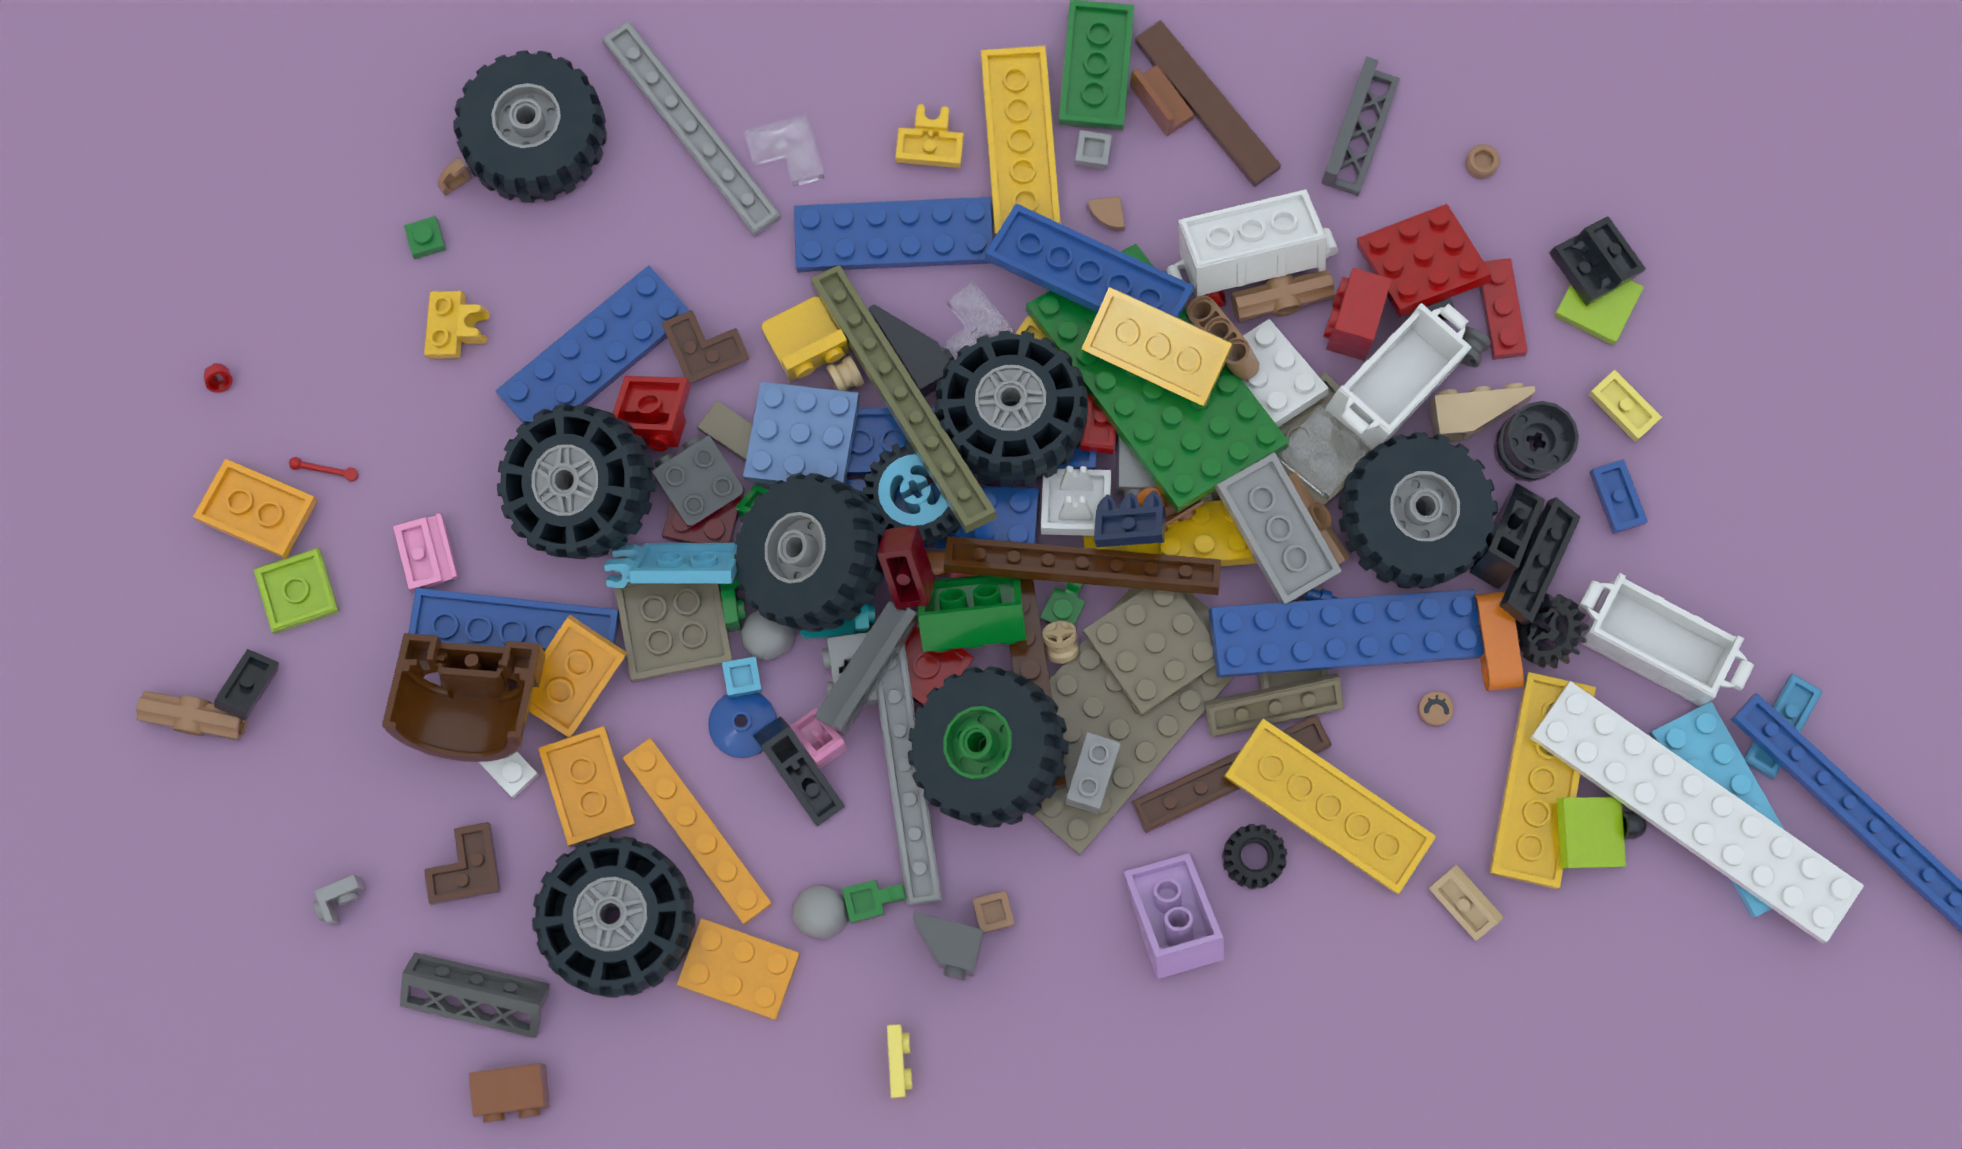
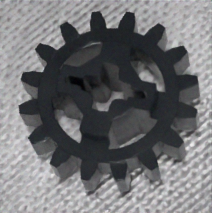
[1516,593,1589,669]

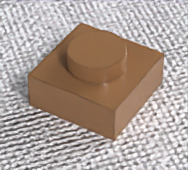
[972,891,1015,934]

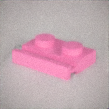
[393,513,459,592]

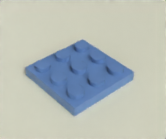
[743,382,861,484]

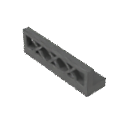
[1321,56,1400,196]
[814,601,919,736]
[400,952,550,1038]

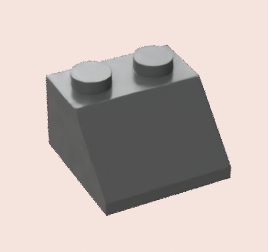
[913,912,984,981]

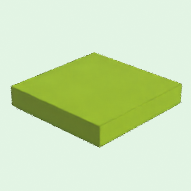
[1554,280,1644,346]
[253,548,340,634]
[1556,797,1626,869]

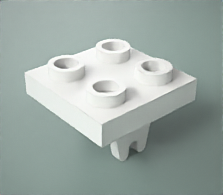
[1041,466,1111,536]

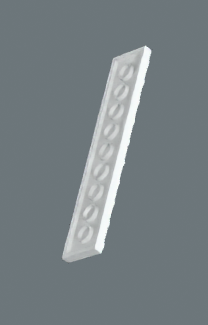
[1530,681,1864,944]

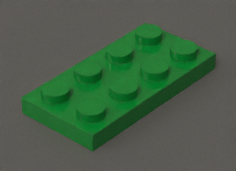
[1059,0,1134,130]

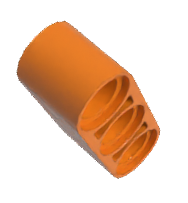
[1473,591,1524,691]

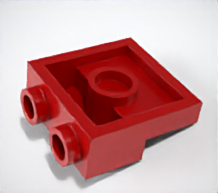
[613,376,691,452]

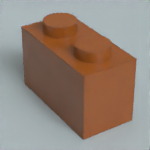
[469,1063,550,1123]

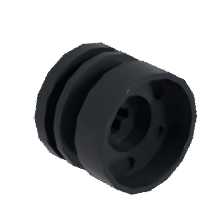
[1494,401,1579,482]

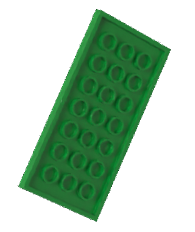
[1026,243,1290,513]

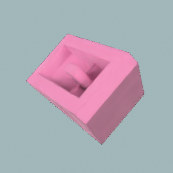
[790,707,847,770]

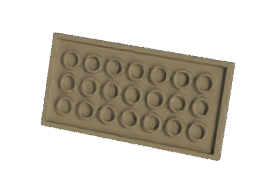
[1033,588,1235,856]

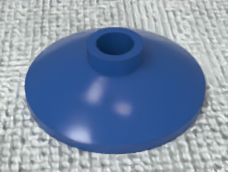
[708,693,777,758]

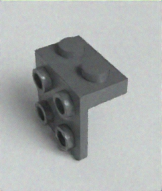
[651,435,743,526]

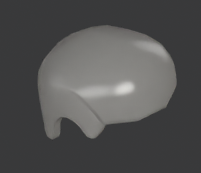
[741,611,797,660]
[792,885,848,940]

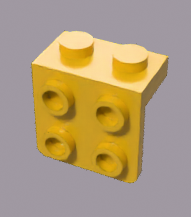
[761,297,849,382]

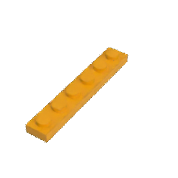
[622,738,772,925]

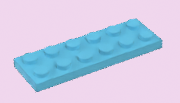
[1649,702,1784,918]

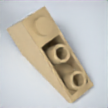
[1429,383,1535,442]

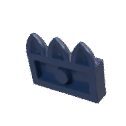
[1094,491,1166,547]

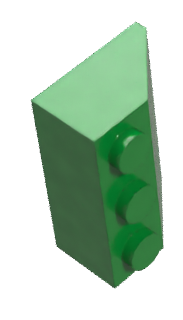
[918,575,1026,652]

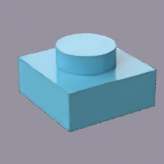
[722,656,762,698]

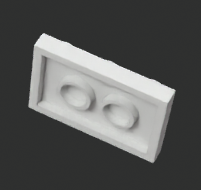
[1238,319,1329,427]

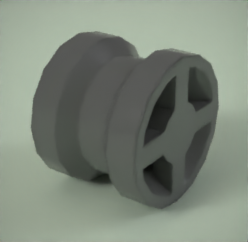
[1460,326,1491,367]

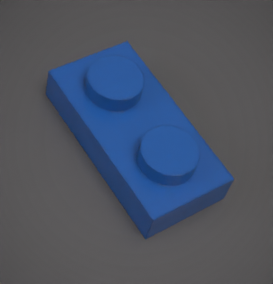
[1589,459,1648,534]

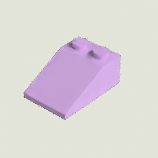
[1123,853,1224,979]

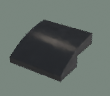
[1549,216,1646,306]

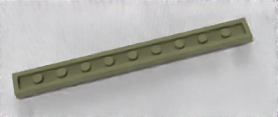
[810,265,997,533]

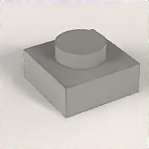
[1075,130,1112,170]

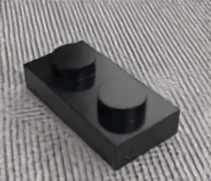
[214,649,279,721]

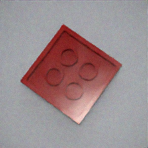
[1357,204,1492,317]

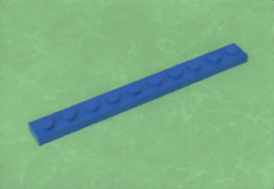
[1730,693,1962,933]

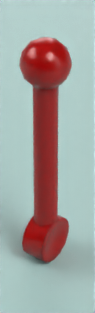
[289,457,358,482]

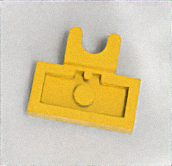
[895,104,964,168]
[424,291,490,359]

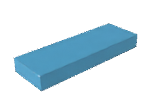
[1743,674,1823,780]

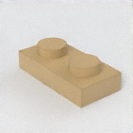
[1429,864,1504,941]

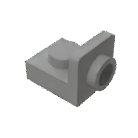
[313,874,366,926]

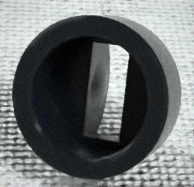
[1622,812,1647,840]

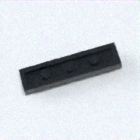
[1499,497,1581,626]

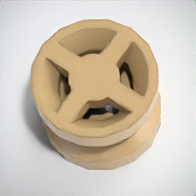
[826,355,864,391]
[1042,621,1079,664]

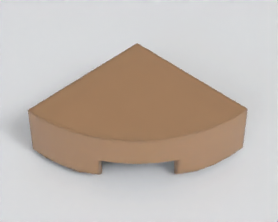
[438,157,472,195]
[1087,196,1125,231]

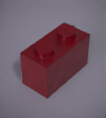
[877,525,936,609]

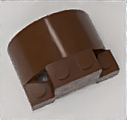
[382,633,545,762]

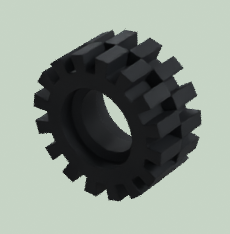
[1222,823,1287,889]

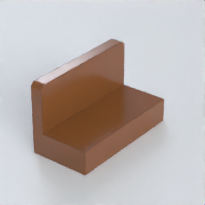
[1130,65,1194,137]

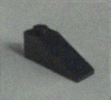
[869,304,955,397]
[1470,483,1545,590]
[753,716,845,826]

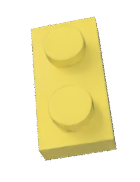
[1588,370,1662,442]
[887,1024,913,1099]

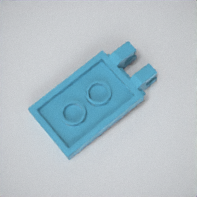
[604,543,738,588]

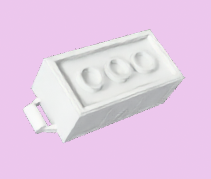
[1166,189,1338,297]
[1325,303,1472,450]
[1580,573,1754,707]

